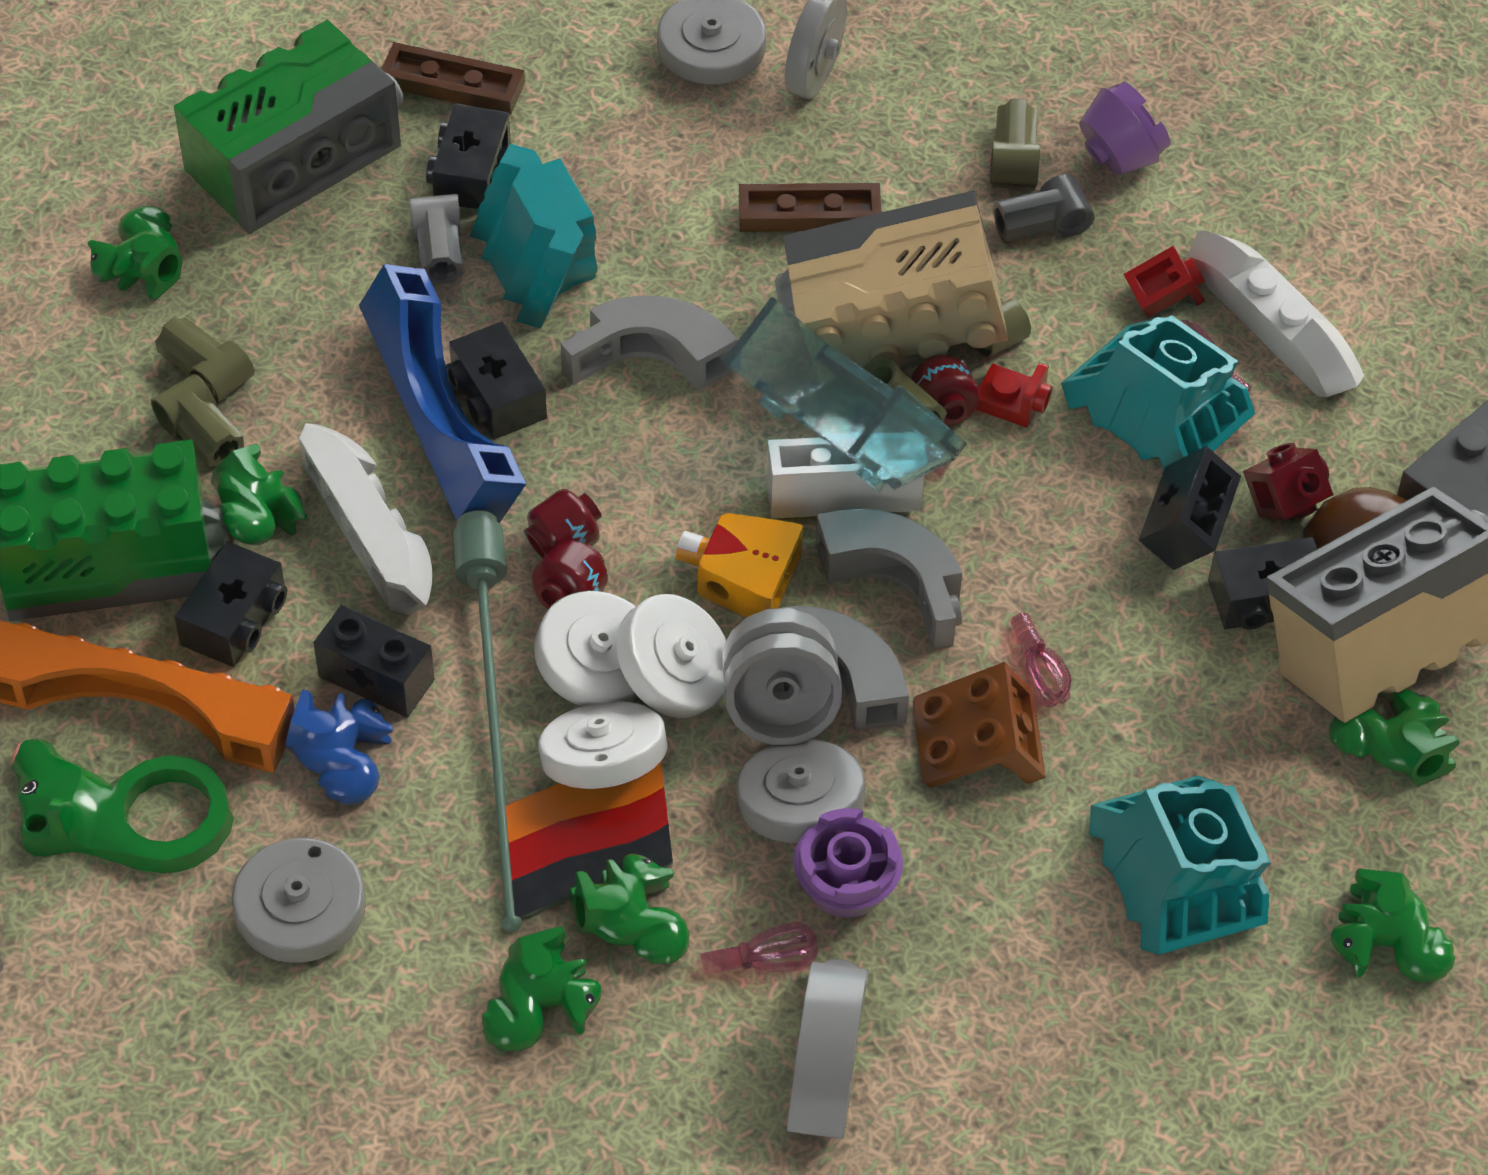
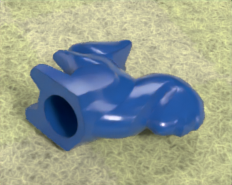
[285,689,393,805]

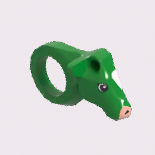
[12,738,234,873]

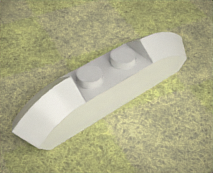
[1187,231,1364,397]
[299,423,432,615]

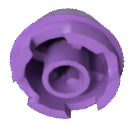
[1079,81,1171,175]
[794,808,903,918]

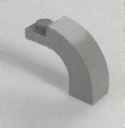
[560,296,738,391]
[816,509,962,650]
[782,606,909,731]
[787,959,869,1139]

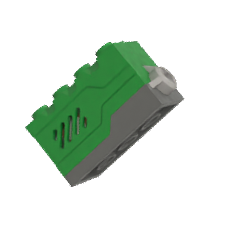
[173,19,403,234]
[0,439,230,621]

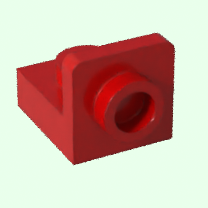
[1123,245,1206,318]
[976,362,1053,428]

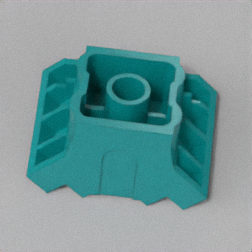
[469,144,598,329]
[1061,315,1256,471]
[1089,776,1271,955]

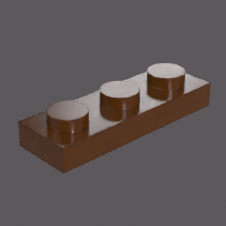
[381,42,525,115]
[738,183,882,232]

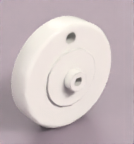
[534,591,639,706]
[617,594,726,718]
[538,701,668,789]

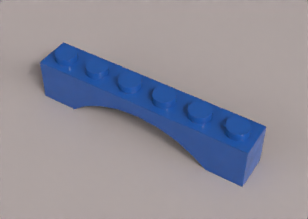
[359,264,526,524]

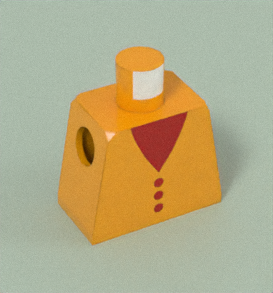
[676,513,804,618]

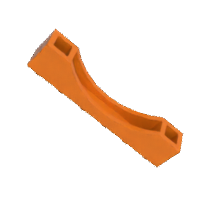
[0,620,295,773]

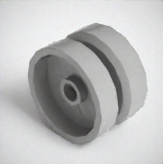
[723,608,842,745]

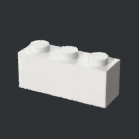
[766,432,925,519]

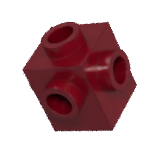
[1243,443,1334,520]

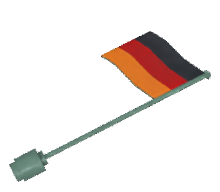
[452,511,673,932]

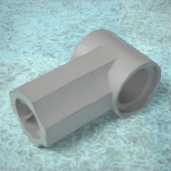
[410,194,463,284]

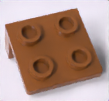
[913,662,1046,788]

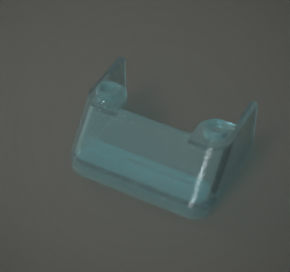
[722,297,967,492]

